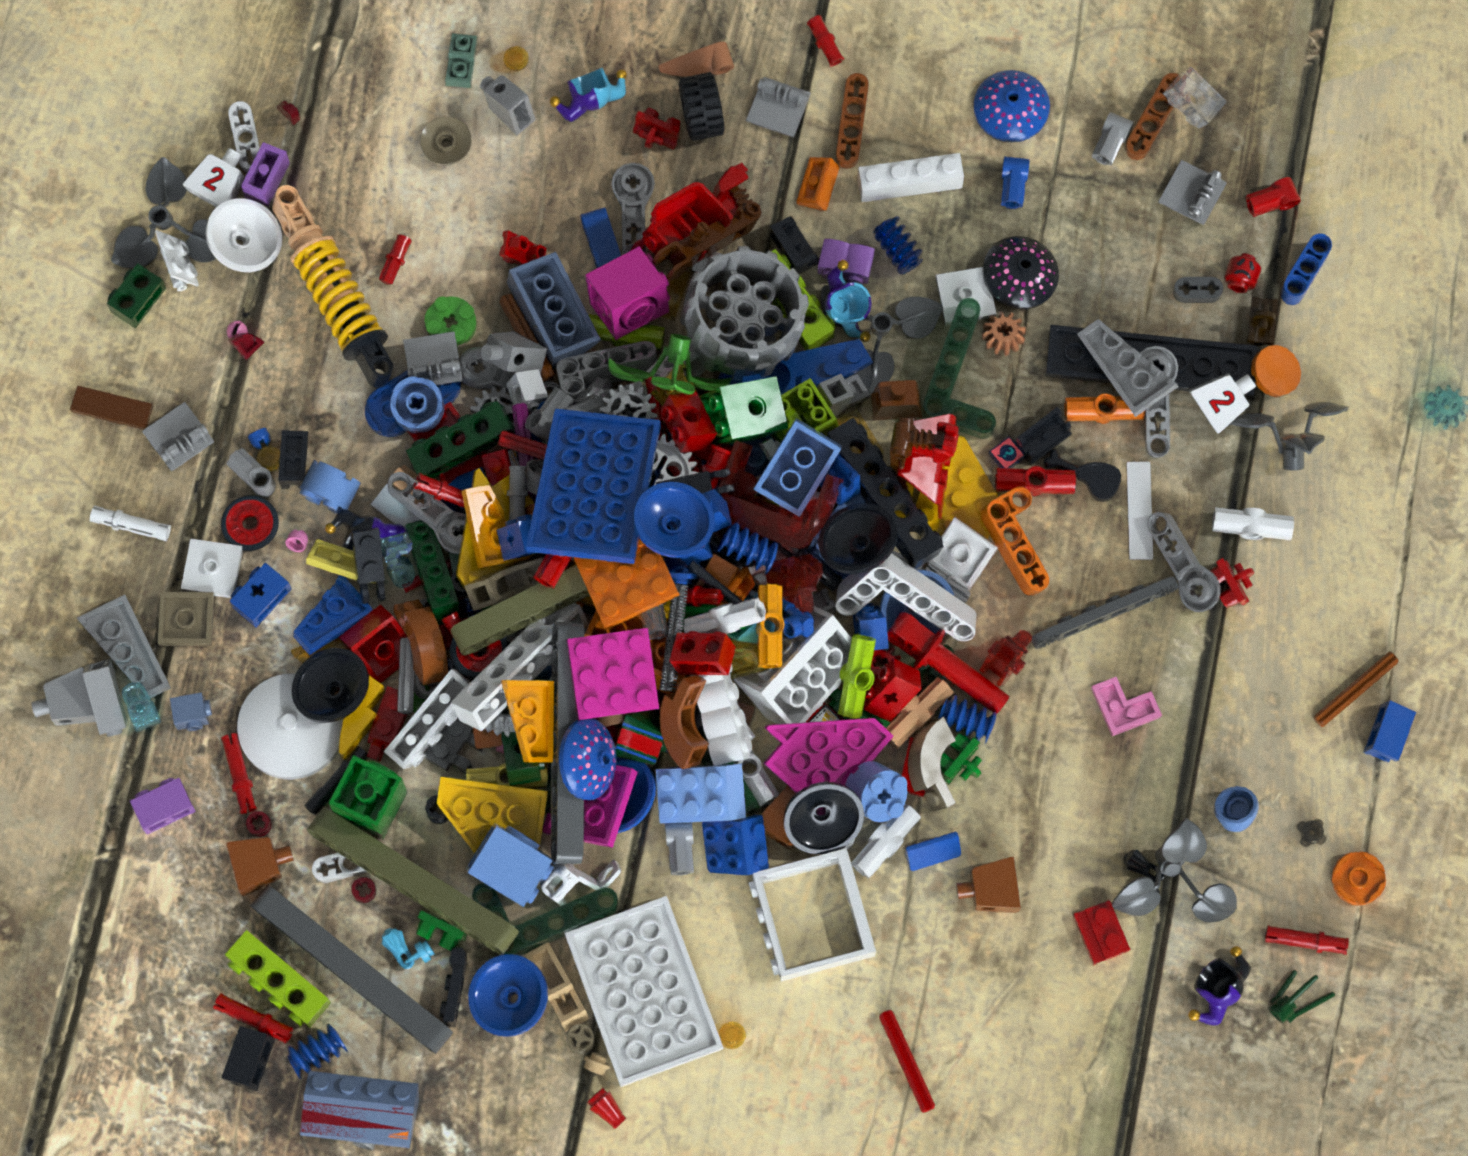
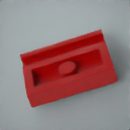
[1073,900,1131,966]

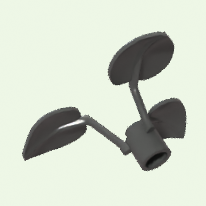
[111,157,216,268]
[821,285,943,394]
[1227,402,1349,471]
[1111,818,1237,922]

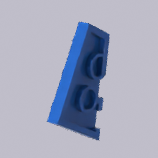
[787,339,873,387]
[293,575,373,655]

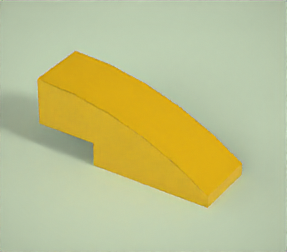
[339,676,385,760]

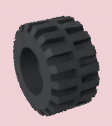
[679,72,725,141]

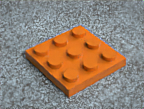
[573,538,680,630]

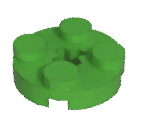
[425,296,477,347]

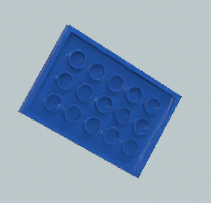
[526,408,661,564]

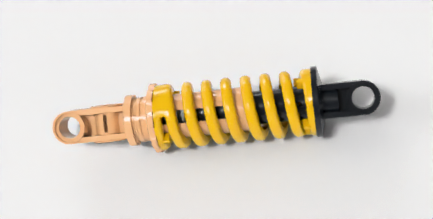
[272,185,394,388]

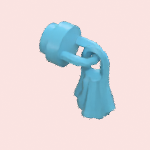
[382,928,435,969]

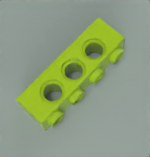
[765,249,835,350]
[225,930,331,1028]

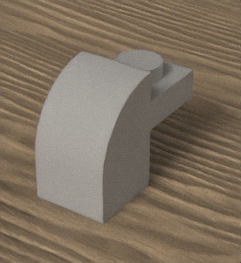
[817,374,870,417]

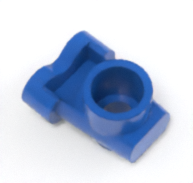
[782,599,814,639]

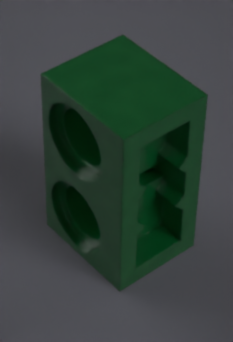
[107,263,166,329]

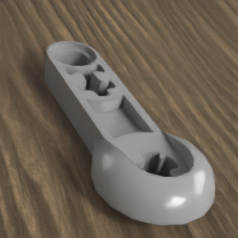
[611,163,655,255]
[459,346,561,393]
[1140,346,1178,458]
[388,472,466,554]
[1148,512,1221,612]

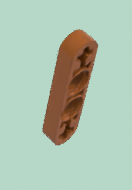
[836,73,869,169]
[1125,73,1185,160]

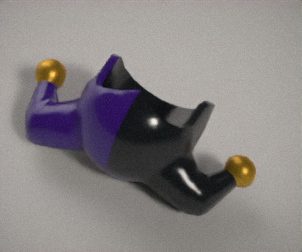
[325,510,408,558]
[1188,946,1251,1026]

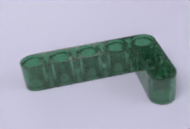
[922,298,996,439]
[472,883,619,956]

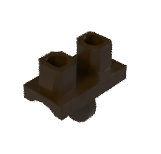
[1247,296,1278,346]

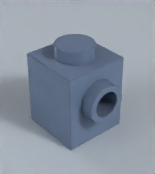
[170,692,212,731]

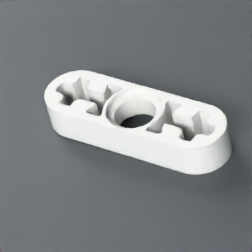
[228,101,260,173]
[312,853,367,883]

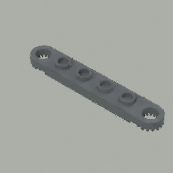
[1031,577,1179,649]

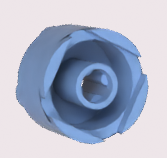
[390,377,444,433]
[300,460,361,514]
[845,761,907,822]

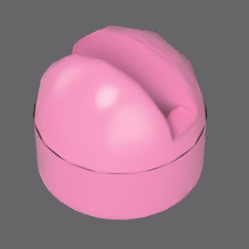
[227,321,248,338]
[285,529,308,552]

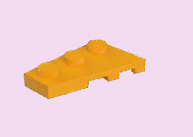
[461,485,530,569]
[501,680,554,762]

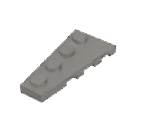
[1077,319,1179,417]
[77,595,171,700]

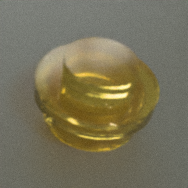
[503,46,529,71]
[256,446,280,472]
[719,1021,746,1049]

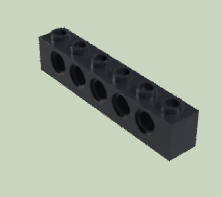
[826,418,944,569]

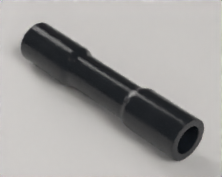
[304,745,368,816]

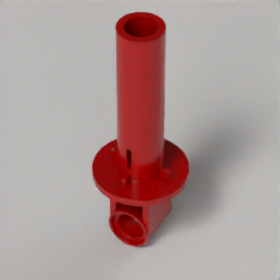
[887,612,1010,713]

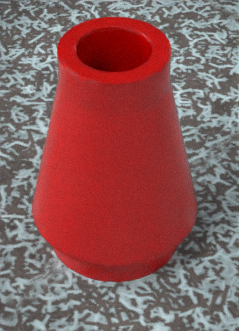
[587,1088,626,1129]

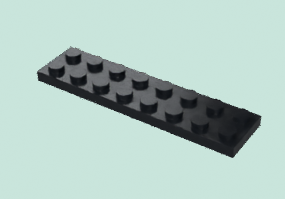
[1045,325,1258,398]

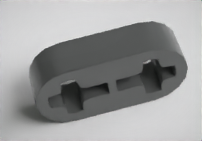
[1173,277,1224,303]

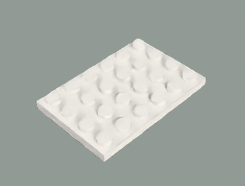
[565,896,723,1087]

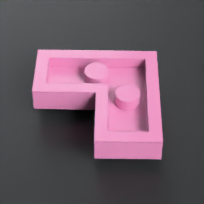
[1091,677,1162,736]

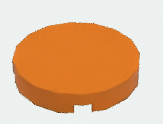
[1251,345,1301,397]
[1331,851,1386,906]

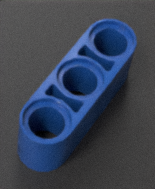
[580,207,621,268]
[1280,233,1332,305]

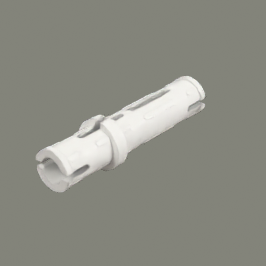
[90,505,171,541]

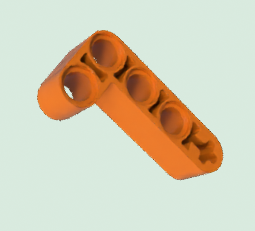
[980,487,1049,596]

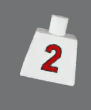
[183,148,244,207]
[1189,373,1256,433]

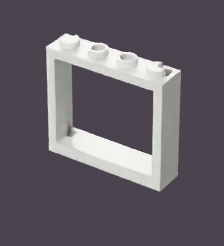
[749,848,876,981]

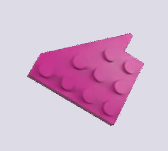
[763,718,893,810]

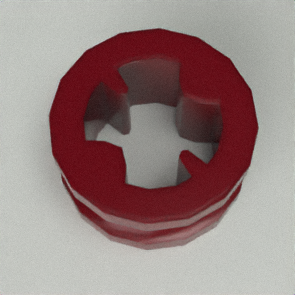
[246,811,272,837]
[351,877,377,903]

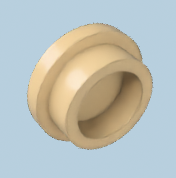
[583,1052,610,1075]

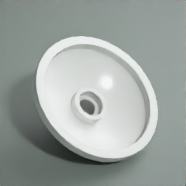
[205,198,282,272]

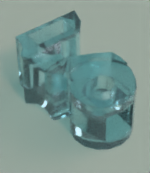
[381,532,415,588]

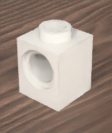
[506,369,548,413]

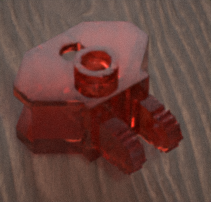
[766,554,823,613]
[979,629,1032,688]

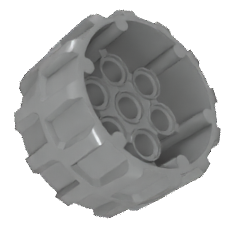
[680,246,809,381]

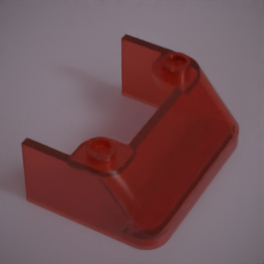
[719,440,844,549]

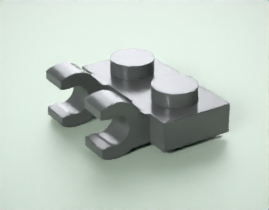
[424,718,484,774]

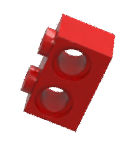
[669,631,736,675]

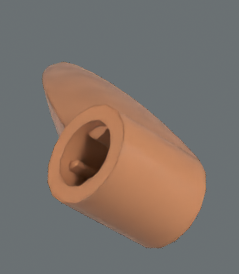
[658,42,735,77]

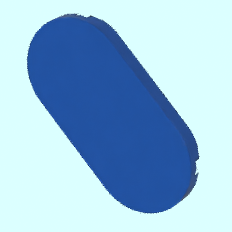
[365,370,461,437]

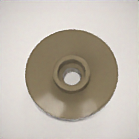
[420,117,472,165]

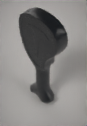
[1043,448,1121,502]

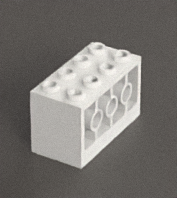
[732,601,852,724]

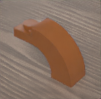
[393,599,448,685]
[660,675,709,769]

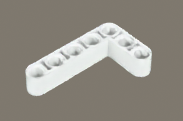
[835,553,977,641]

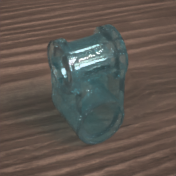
[121,682,162,733]

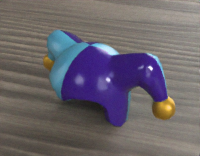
[549,67,627,122]
[825,259,872,342]

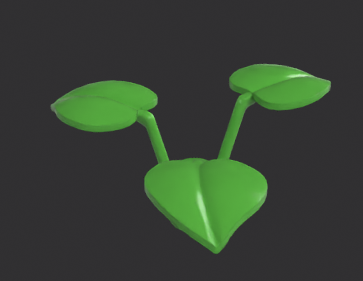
[608,334,732,394]

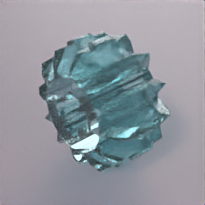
[1424,384,1468,430]

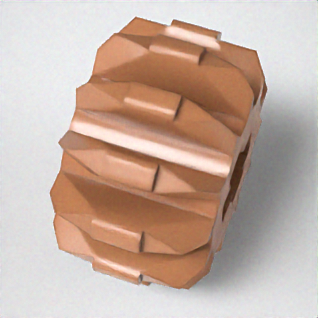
[982,311,1026,356]

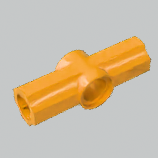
[755,584,785,669]

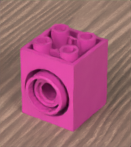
[585,246,670,340]

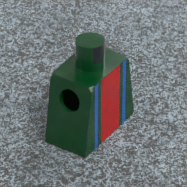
[616,710,669,765]

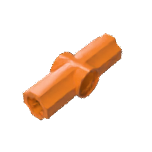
[1064,393,1145,424]

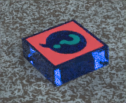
[988,436,1026,468]

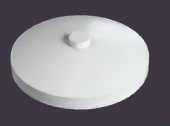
[237,673,344,780]

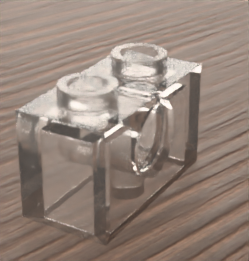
[1163,67,1227,129]

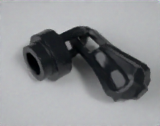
[1123,850,1165,893]

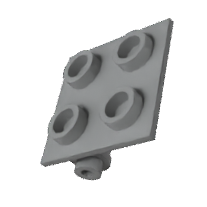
[746,76,811,138]
[1158,160,1227,225]
[403,332,463,385]
[142,402,214,472]

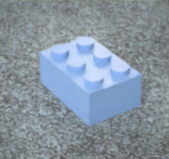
[656,764,746,823]

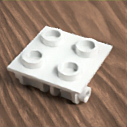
[155,230,199,291]

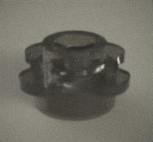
[1297,819,1327,847]

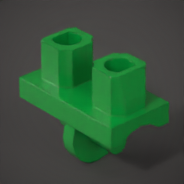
[940,734,982,785]
[416,910,467,952]

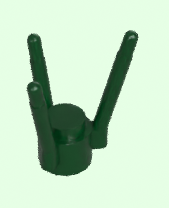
[1268,970,1335,1024]

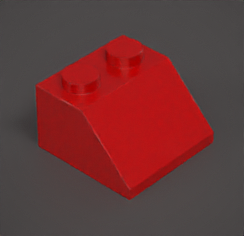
[339,604,408,683]

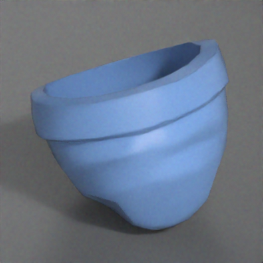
[1214,786,1259,832]

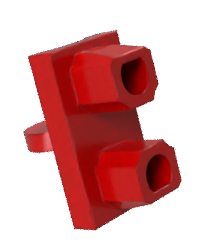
[633,107,681,150]
[499,230,547,266]
[1211,558,1255,608]

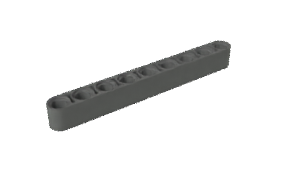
[551,622,584,864]
[250,884,453,1054]

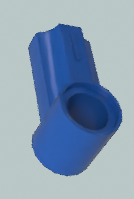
[1001,156,1030,209]

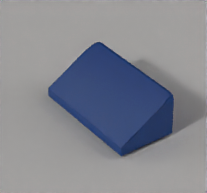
[905,832,961,871]

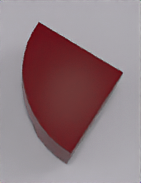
[277,100,300,125]
[228,333,265,360]

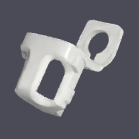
[540,860,621,908]

